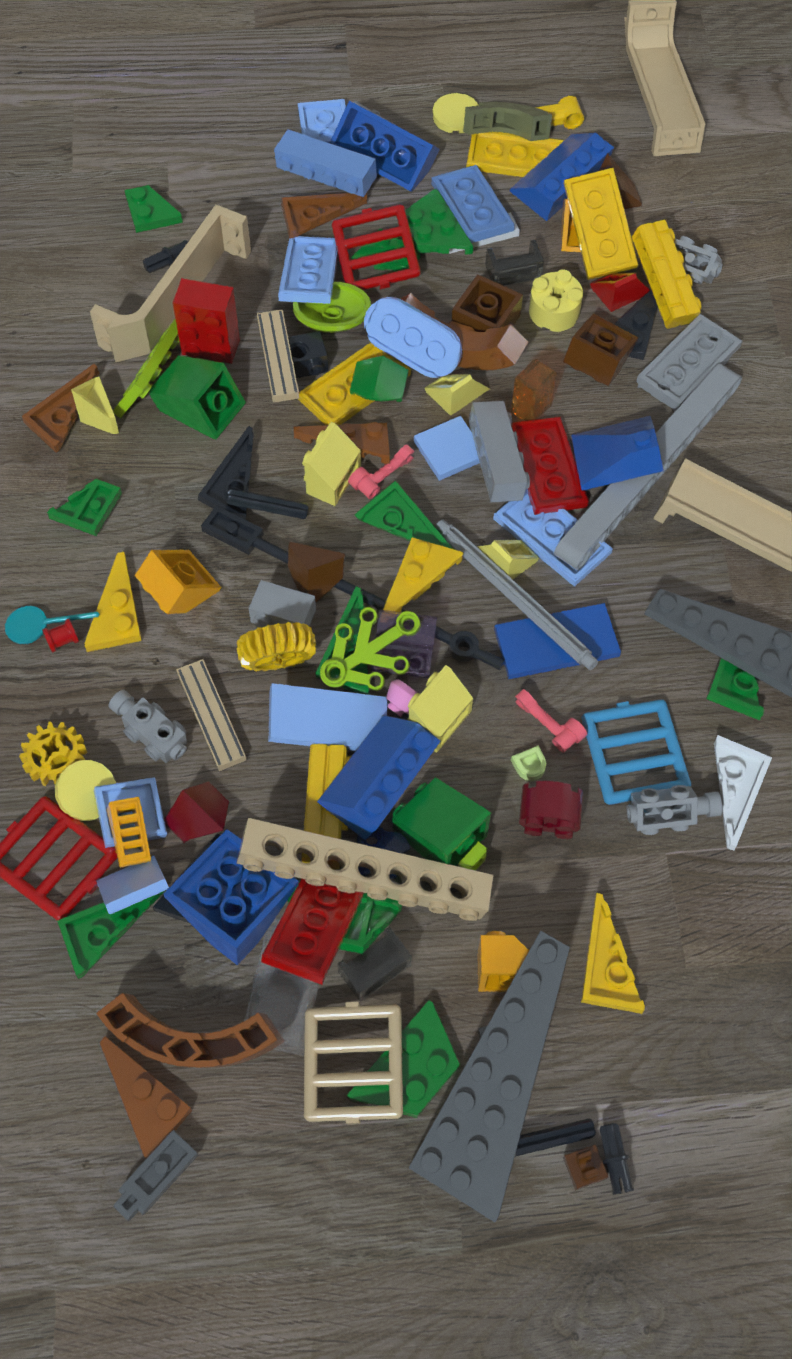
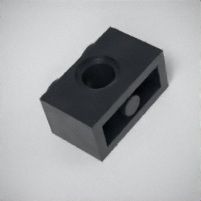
[288,331,328,378]

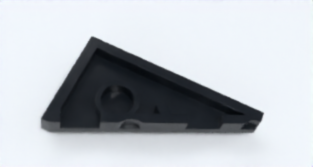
[614,290,658,360]
[198,426,254,520]

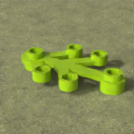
[320,607,421,691]

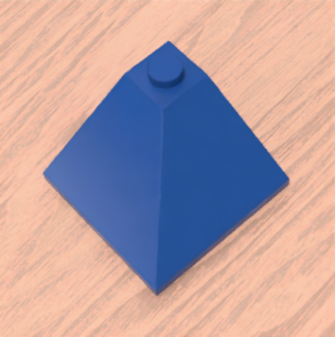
[571,416,664,491]
[164,829,299,965]

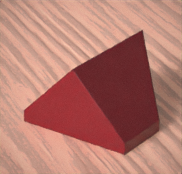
[164,782,229,844]

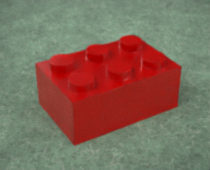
[173,278,240,364]

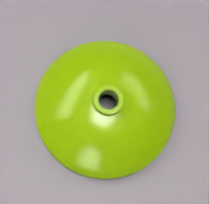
[293,282,371,332]

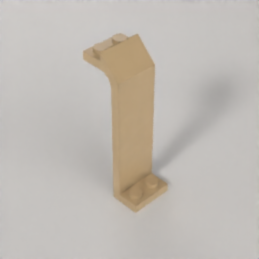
[624,0,705,156]
[90,205,251,363]
[653,458,792,572]

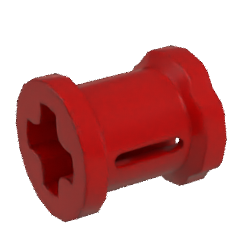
[42,619,79,653]

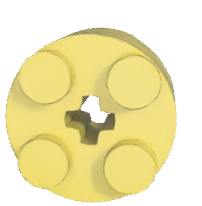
[529,270,583,332]

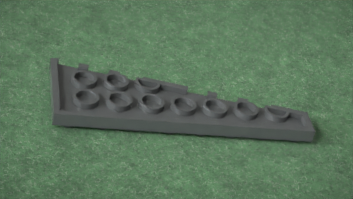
[644,589,792,698]
[409,931,570,1222]

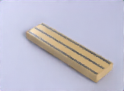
[257,310,299,402]
[176,659,247,771]

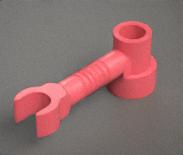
[348,444,415,499]
[515,689,587,753]

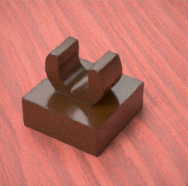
[563,1144,608,1191]

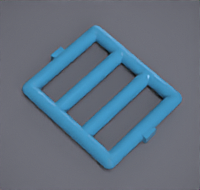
[581,699,691,805]

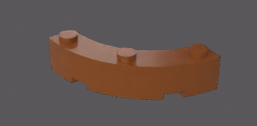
[401,293,528,370]
[96,993,285,1068]

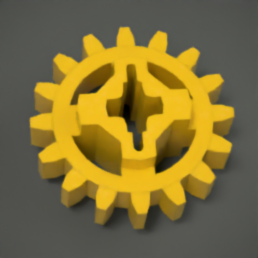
[19,722,87,786]

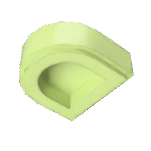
[511,745,546,781]

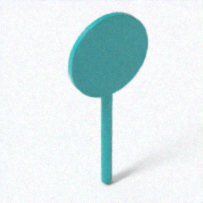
[5,606,100,644]

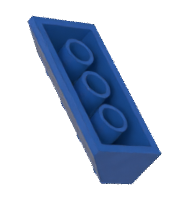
[330,101,440,192]
[510,133,614,221]
[317,715,441,840]

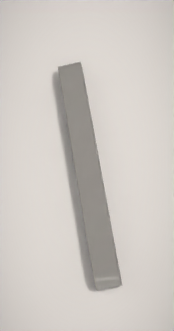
[554,363,742,570]

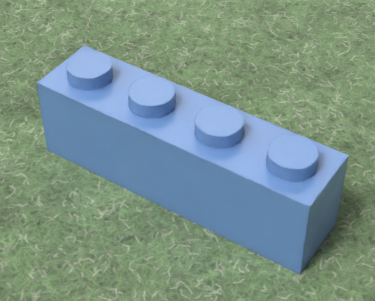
[274,129,377,197]

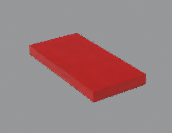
[511,417,589,515]
[261,879,364,985]

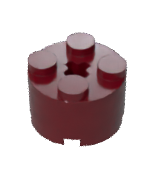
[519,781,583,839]

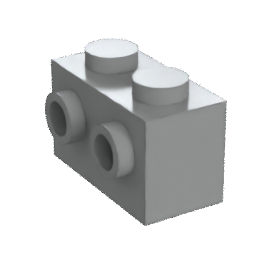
[249,580,316,628]

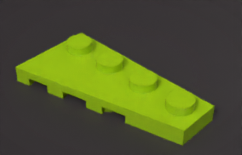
[113,319,179,418]

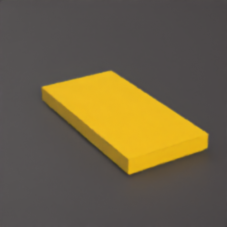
[466,132,564,177]
[563,168,638,280]
[298,342,411,425]

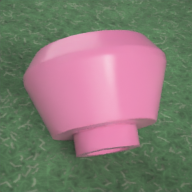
[386,679,418,717]

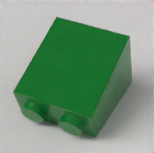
[148,355,246,439]
[393,777,491,866]

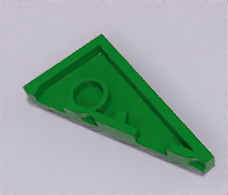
[354,481,453,549]
[315,587,369,695]
[706,657,764,720]
[57,890,166,979]

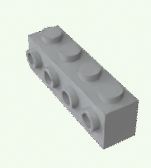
[469,401,530,502]

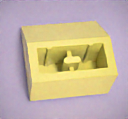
[302,422,361,506]
[407,665,473,753]

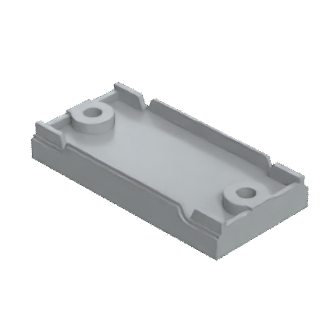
[636,314,742,412]

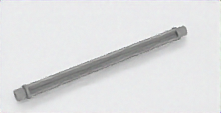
[435,519,598,670]

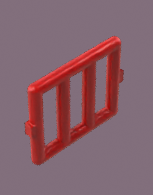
[332,204,421,290]
[0,796,117,920]

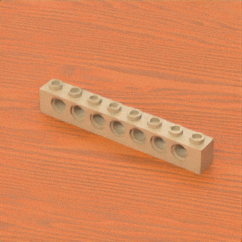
[236,818,493,921]

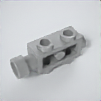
[674,236,723,284]
[109,690,187,763]
[627,785,722,835]

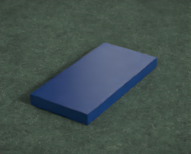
[494,603,621,679]

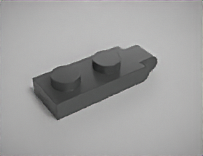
[113,1130,198,1221]

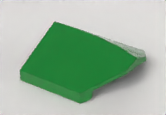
[350,356,408,402]

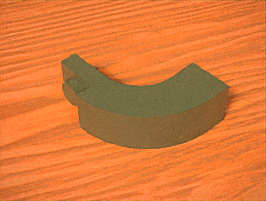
[463,102,552,141]

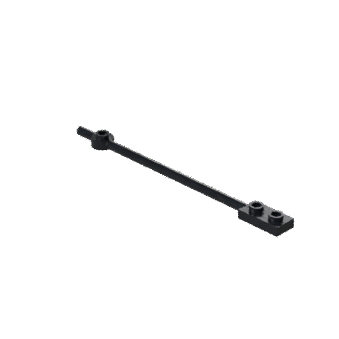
[201,505,505,670]

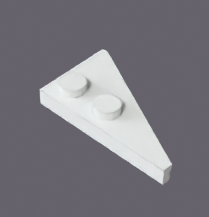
[714,735,772,851]

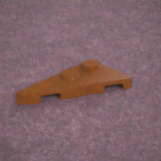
[281,193,367,239]
[21,364,100,453]
[293,422,390,464]
[100,1036,192,1159]

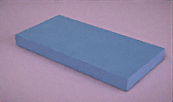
[431,165,515,243]

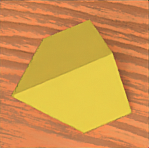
[424,374,490,416]
[71,376,119,434]
[477,540,539,579]

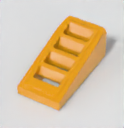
[107,797,151,868]

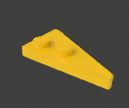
[381,537,463,623]
[84,552,142,652]
[581,893,645,1014]

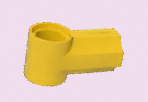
[535,96,584,129]

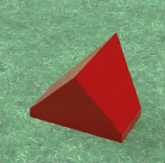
[590,273,650,312]

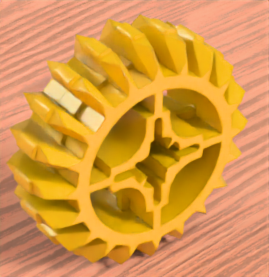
[237,622,316,672]

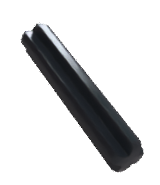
[227,488,309,519]
[515,1118,596,1157]

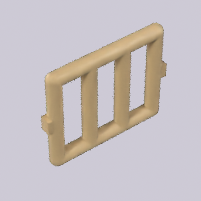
[304,1002,403,1125]

